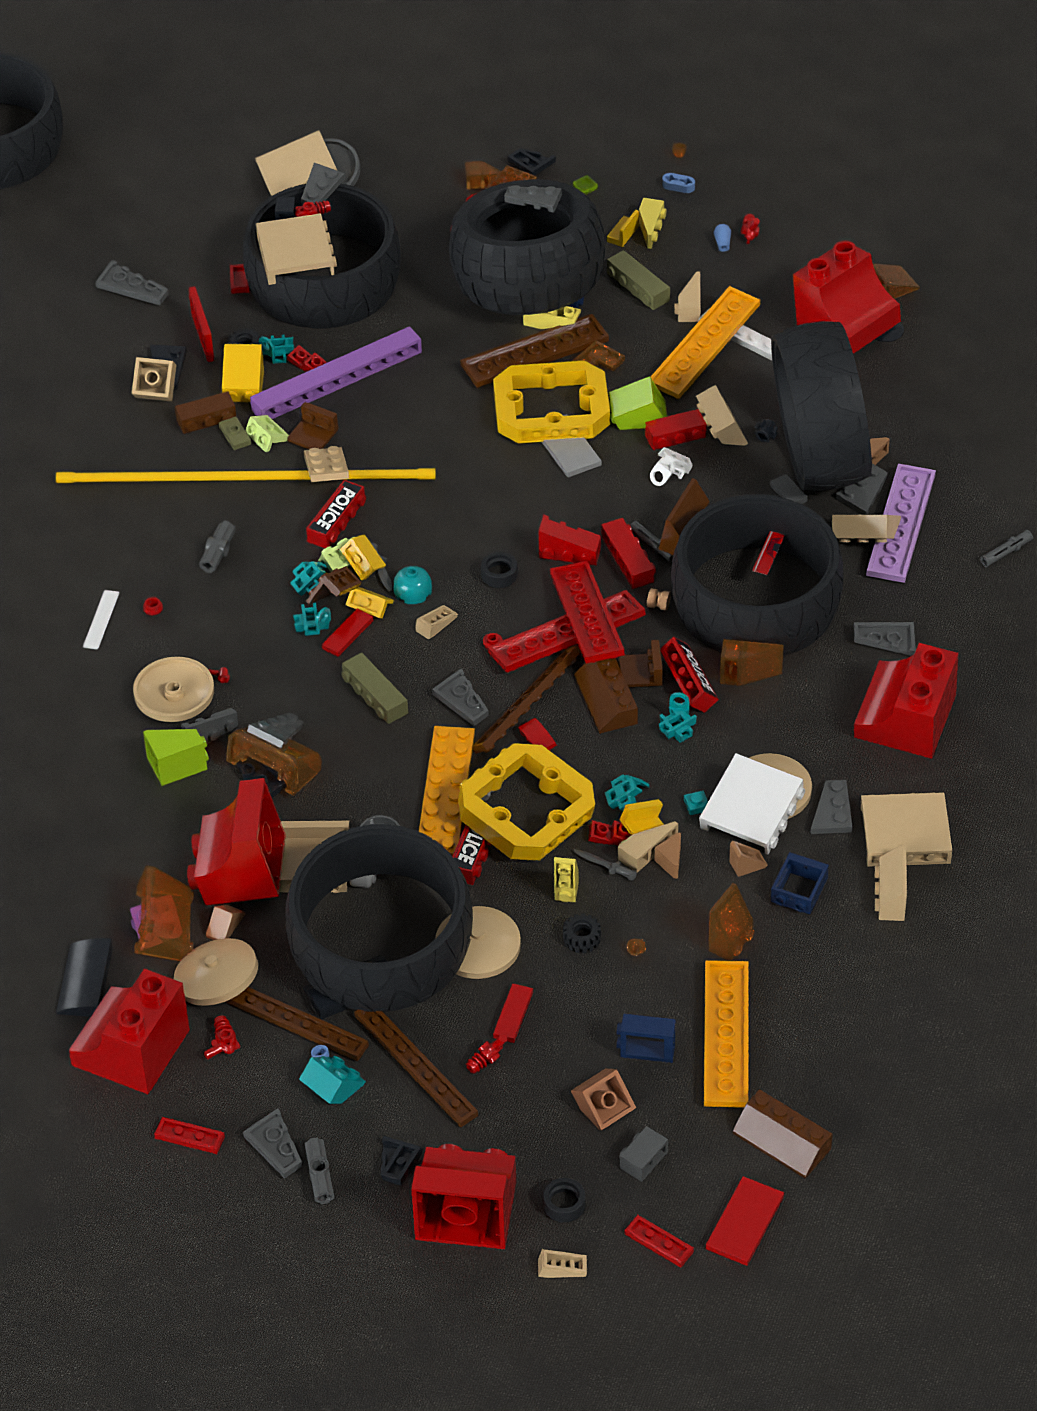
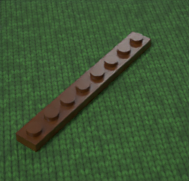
[472,646,581,754]
[225,987,369,1061]
[354,1009,478,1127]

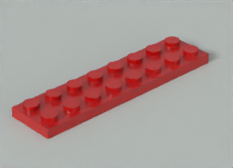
[550,561,625,664]
[488,590,646,673]

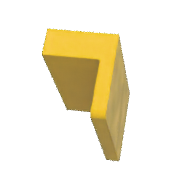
[607,210,639,247]
[340,535,386,580]
[346,587,394,618]
[620,799,664,835]

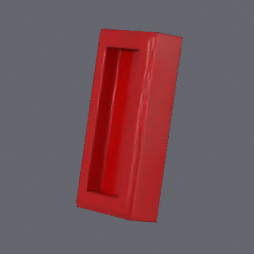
[230,264,249,294]

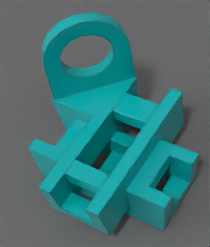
[259,335,294,364]
[290,561,327,596]
[293,603,331,636]
[659,693,697,743]
[605,774,650,812]

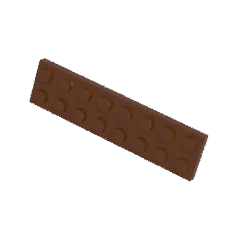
[461,314,609,388]

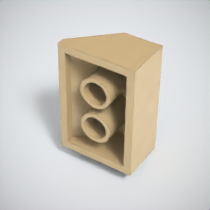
[696,385,748,445]
[832,515,901,542]
[875,845,907,921]

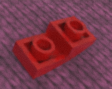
[287,345,328,372]
[518,718,557,751]
[588,820,631,845]

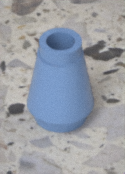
[714,224,731,252]

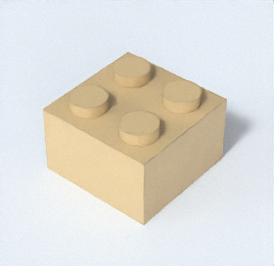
[132,357,177,401]

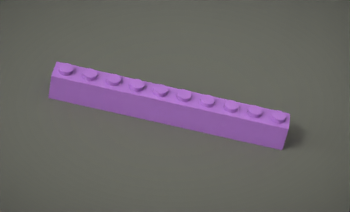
[250,326,422,419]

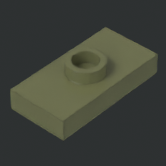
[219,417,251,450]

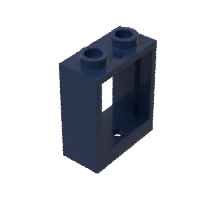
[771,852,829,914]
[617,1014,676,1063]

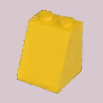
[222,344,264,402]

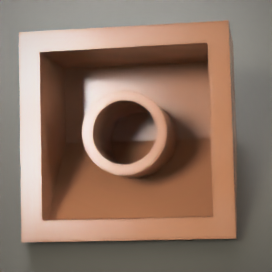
[571,1068,636,1130]

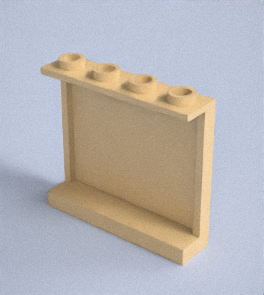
[255,130,337,196]
[256,214,337,285]
[860,792,952,867]
[279,821,350,893]

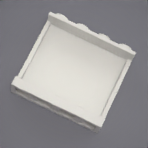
[699,754,805,855]

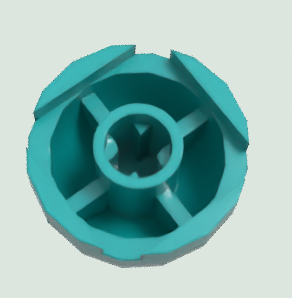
[393,566,432,604]

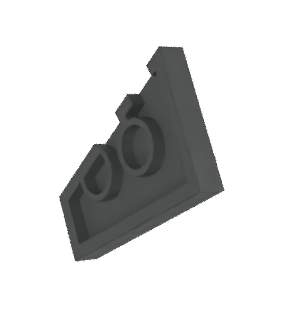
[504,185,562,213]
[181,708,238,744]
[811,780,852,834]

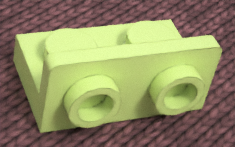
[245,415,289,452]
[319,537,354,572]

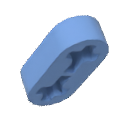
[662,173,695,193]

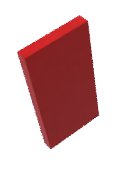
[188,286,214,362]
[706,1176,784,1266]

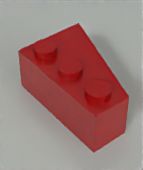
[539,514,601,566]

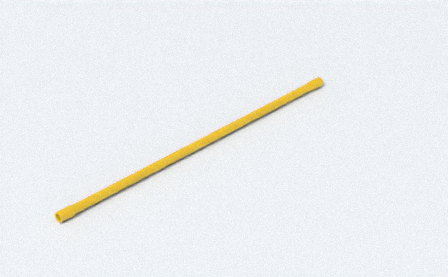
[56,468,436,483]

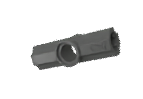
[200,521,235,573]
[305,1137,334,1204]

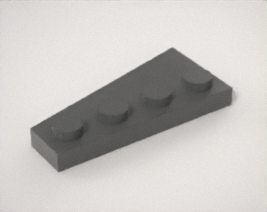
[96,260,169,306]
[247,713,304,749]

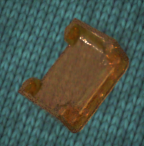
[226,726,322,796]
[135,865,194,961]

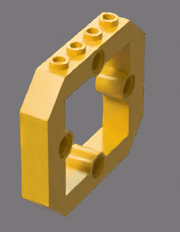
[493,361,610,443]
[458,743,595,860]

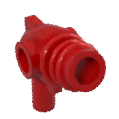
[295,200,331,217]
[741,214,760,244]
[203,1016,240,1060]
[466,1034,507,1074]

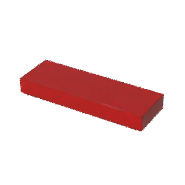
[322,608,373,657]
[493,983,533,1043]
[154,1117,225,1154]
[625,1215,694,1268]

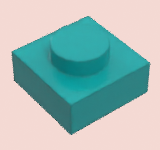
[684,790,708,815]

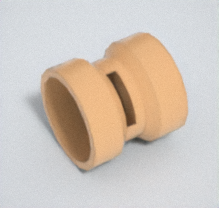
[647,588,671,611]

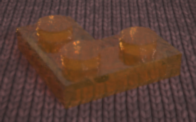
[573,340,625,371]

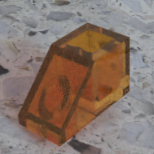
[465,161,502,189]

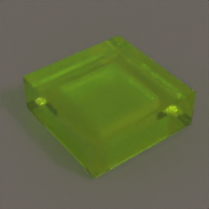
[573,175,598,194]

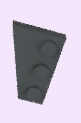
[301,162,345,205]
[836,463,887,515]
[854,622,916,656]
[432,668,489,726]
[243,1108,302,1179]

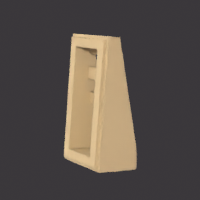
[415,605,458,639]
[538,1249,587,1278]

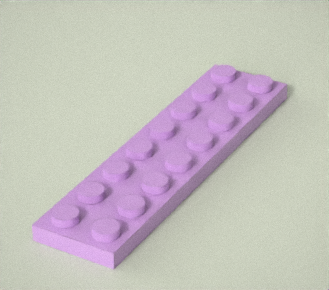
[866,464,936,583]

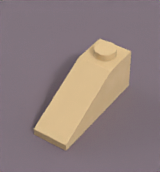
[675,272,700,322]
[618,822,678,872]

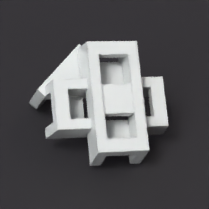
[650,447,692,486]

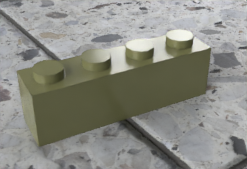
[606,250,670,310]
[342,653,408,724]

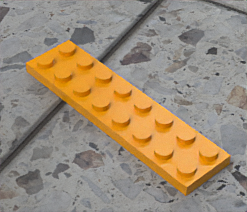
[651,286,760,399]
[419,726,475,856]
[704,961,748,1107]

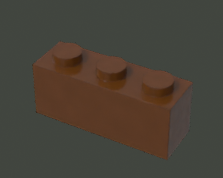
[175,391,236,434]

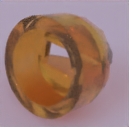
[672,143,687,158]
[627,938,646,956]

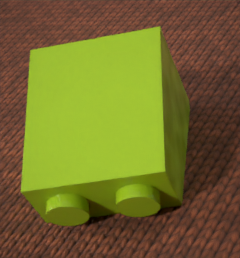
[609,376,667,430]
[143,729,209,786]

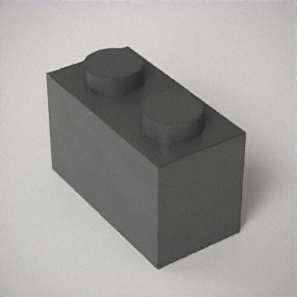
[619,1126,668,1182]

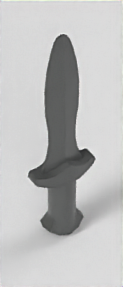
[371,543,392,591]
[573,849,637,881]

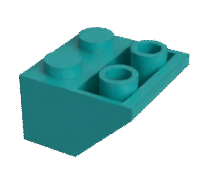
[299,1056,366,1104]

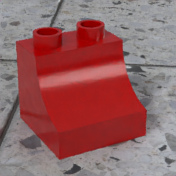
[793,240,901,354]
[854,643,958,759]
[187,778,286,905]
[69,969,190,1094]
[411,1144,516,1249]

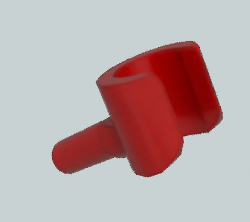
[208,667,230,683]

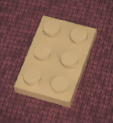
[304,446,349,482]

